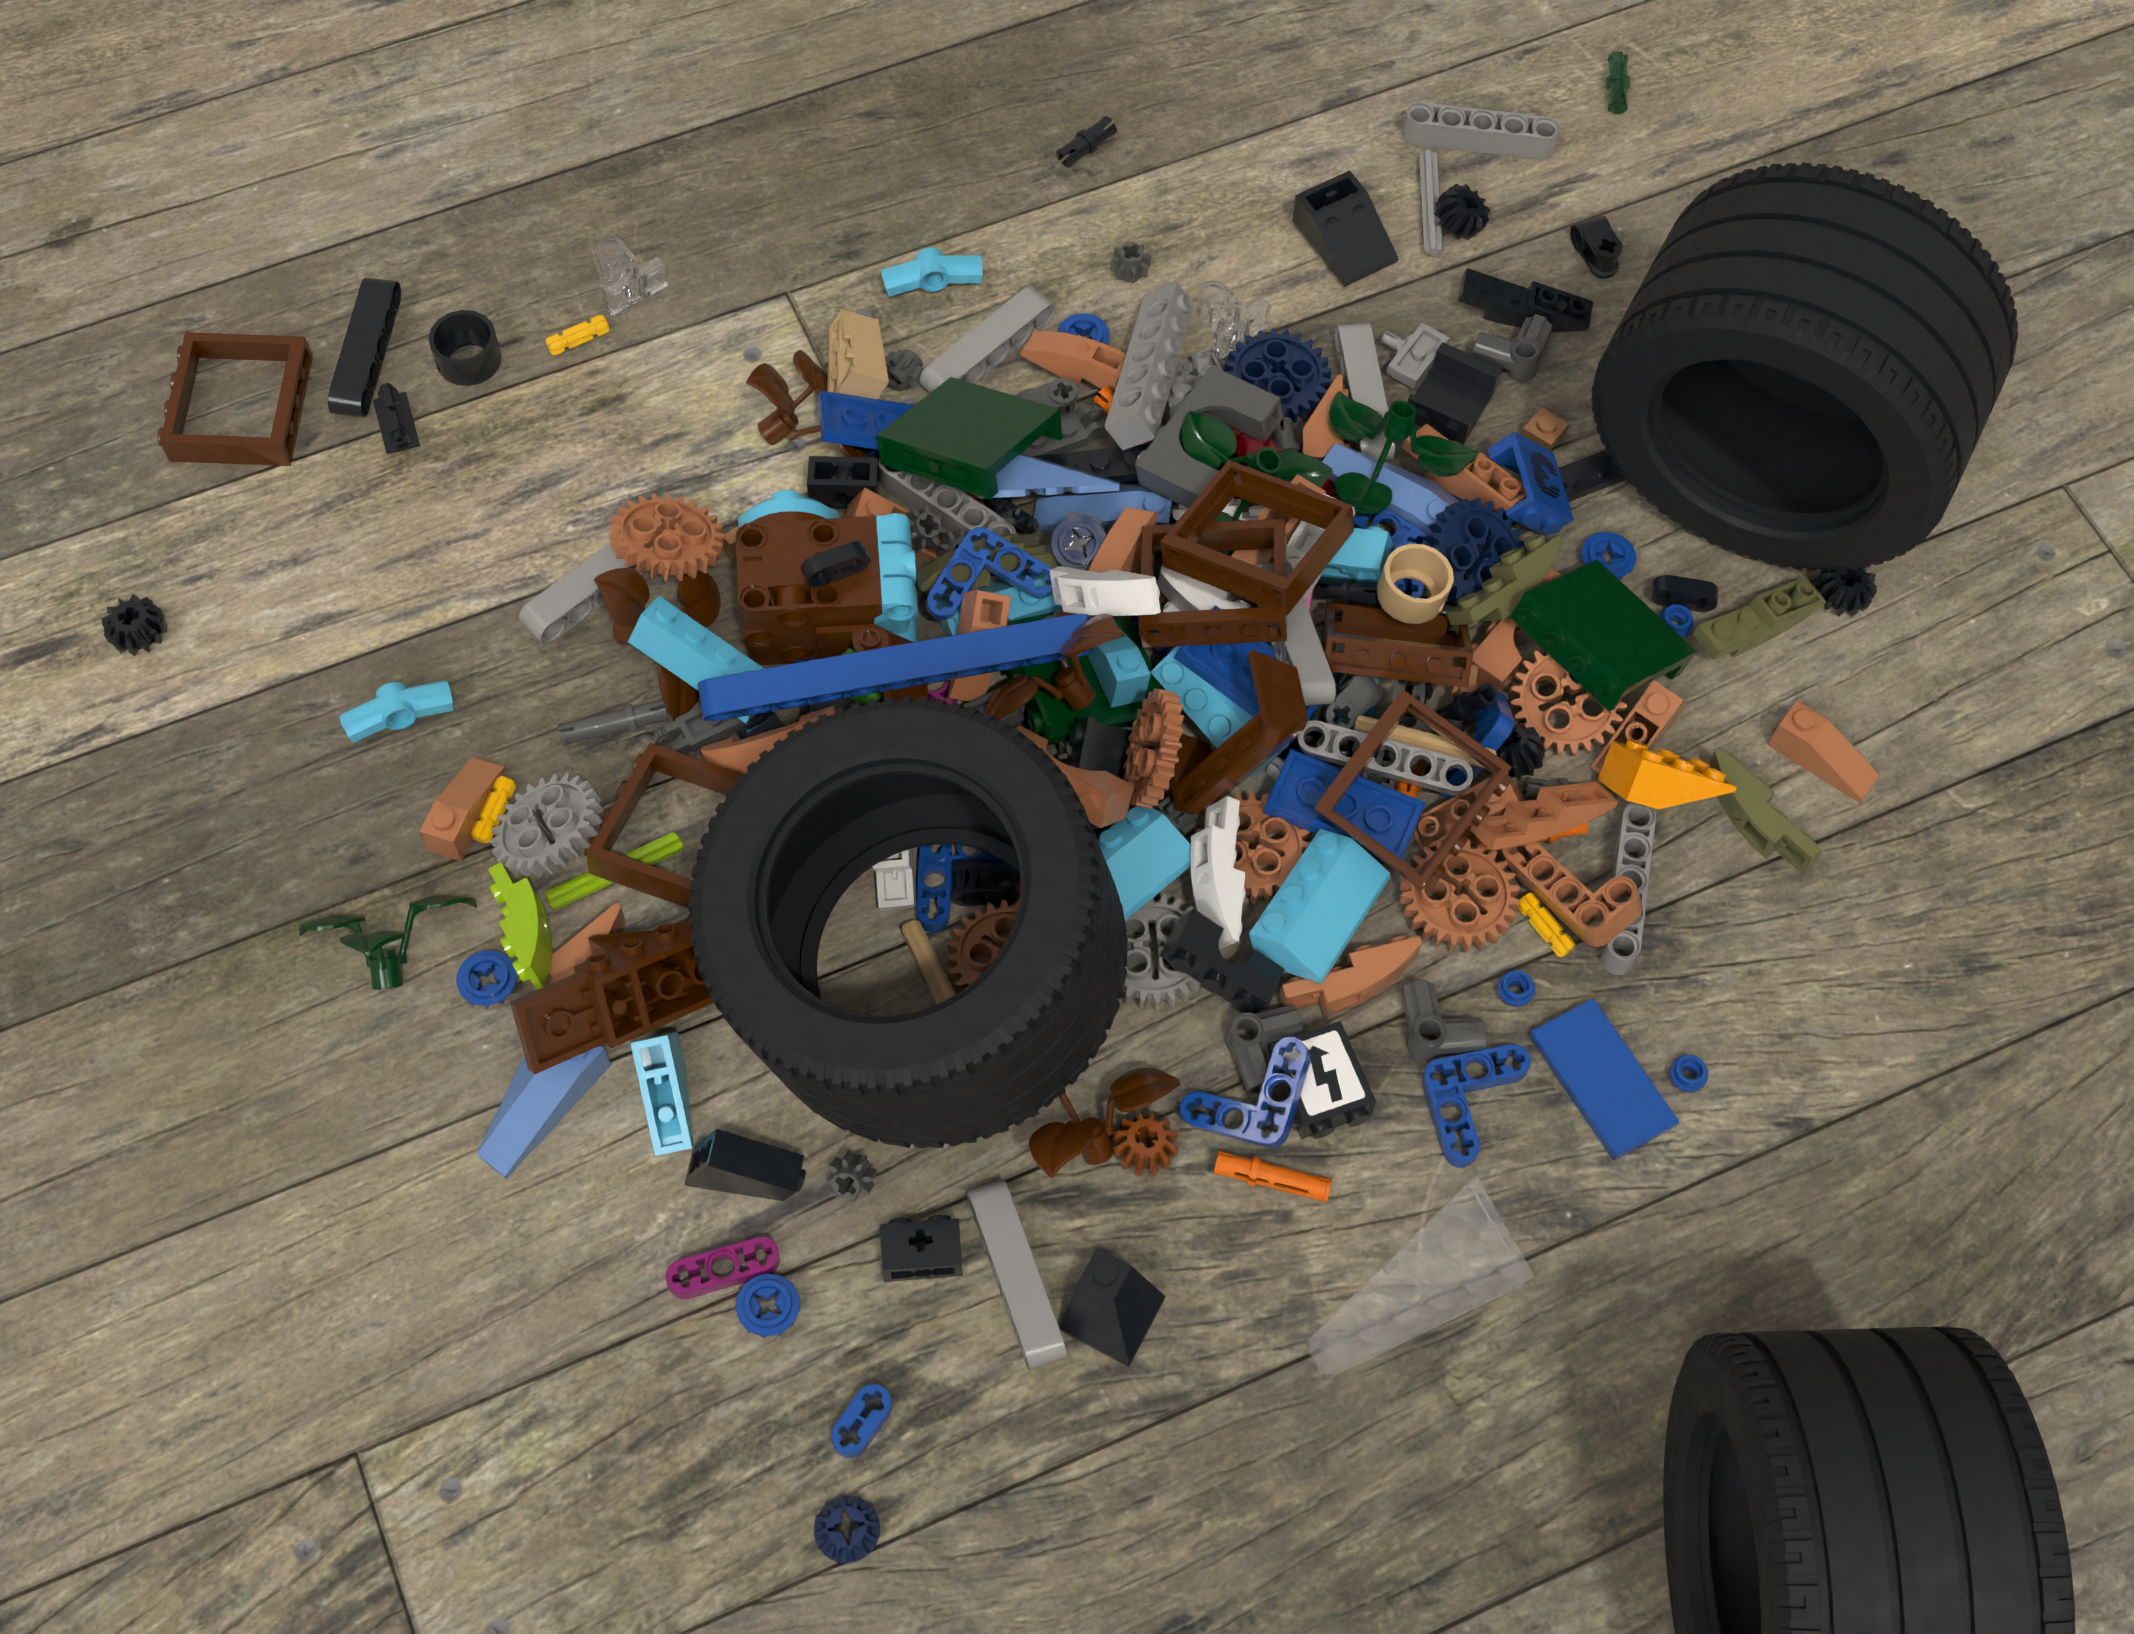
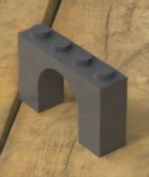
[1135,365,1283,508]

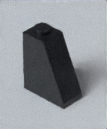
[684,1129,806,1201]

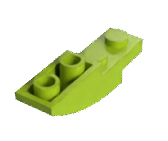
[488,862,552,990]

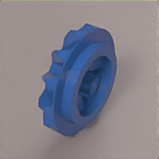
[1058,313,1110,345]
[1580,532,1636,581]
[456,950,518,1009]
[736,1274,800,1338]

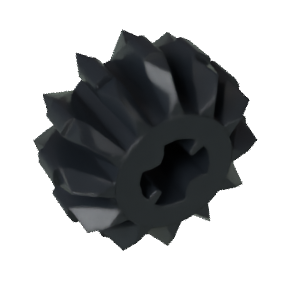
[1434,184,1490,240]
[1815,567,1878,617]
[101,594,167,656]
[1489,723,1545,781]

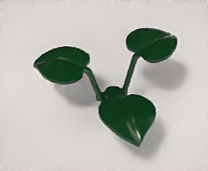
[1329,391,1478,515]
[1181,411,1333,556]
[299,895,477,990]

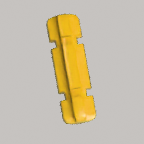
[545,314,609,355]
[471,776,516,844]
[1518,892,1575,957]

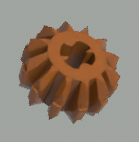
[1113,1110,1178,1177]

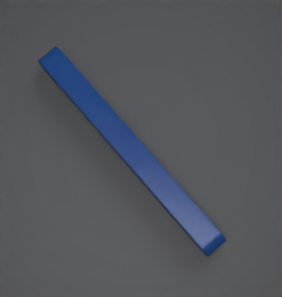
[698,614,1095,721]

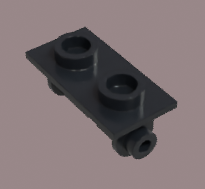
[373,383,420,454]

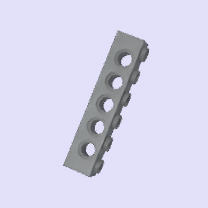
[1104,282,1194,450]

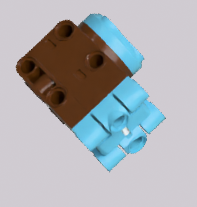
[736,490,918,665]

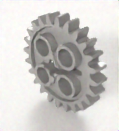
[490,773,604,879]
[1123,894,1201,1010]

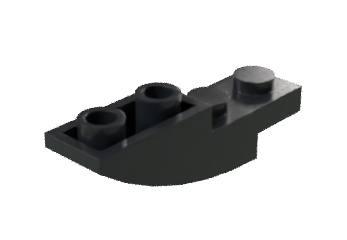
[1458,268,1593,332]

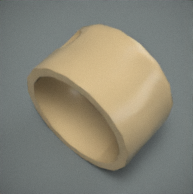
[1377,544,1454,624]

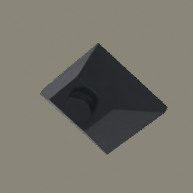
[1059,1248,1166,1367]

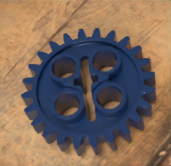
[1224,328,1332,425]
[1424,498,1525,602]

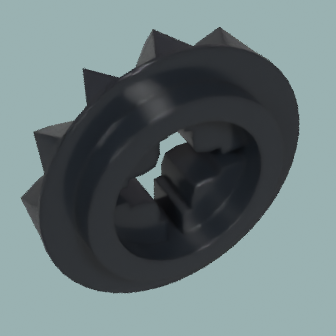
[990,497,1039,534]

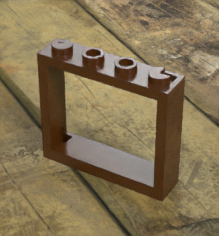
[158,332,313,466]
[1160,460,1354,616]
[1139,518,1287,648]
[1322,601,1473,688]
[1314,689,1513,890]
[584,742,745,908]

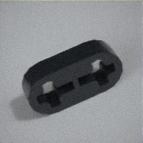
[800,541,871,587]
[1651,575,1718,612]

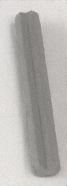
[1419,149,1443,257]

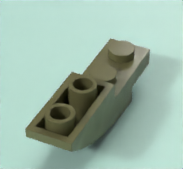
[916,533,1058,594]
[1446,533,1561,625]
[1693,577,1826,660]
[1709,746,1822,874]

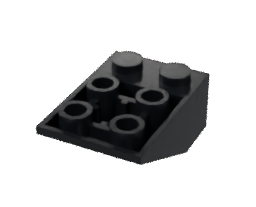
[1292,170,1399,287]

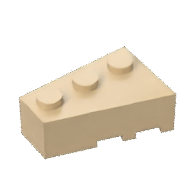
[827,309,889,399]

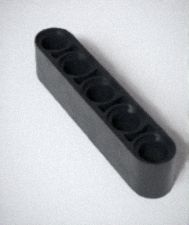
[328,278,401,417]

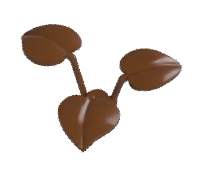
[746,350,868,457]
[594,568,721,721]
[986,607,1124,720]
[1029,1068,1181,1178]

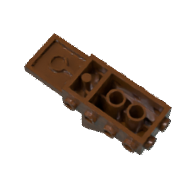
[510,913,714,1074]

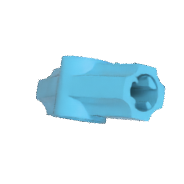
[881,247,983,297]
[339,680,453,743]

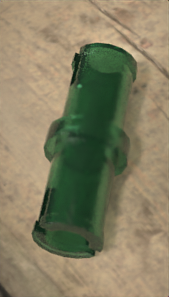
[1605,52,1631,114]

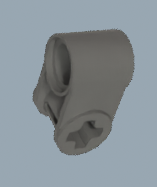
[1016,378,1078,417]
[1315,673,1384,729]

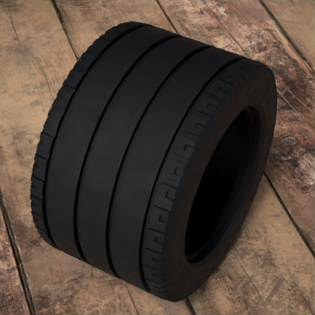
[1591,162,2018,572]
[688,697,1128,1148]
[1663,1326,2075,1634]

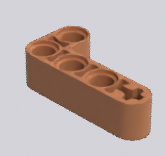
[1502,841,1643,947]

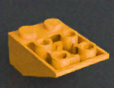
[1597,739,1737,809]

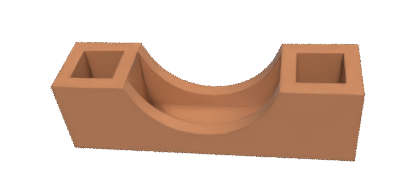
[1472,568,1562,693]
[1012,726,1134,828]

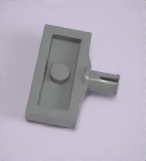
[1381,323,1450,389]

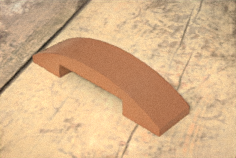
[700,705,836,774]

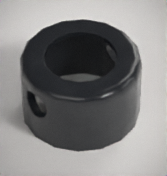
[428,310,502,386]

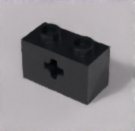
[807,456,880,509]
[880,1215,963,1282]

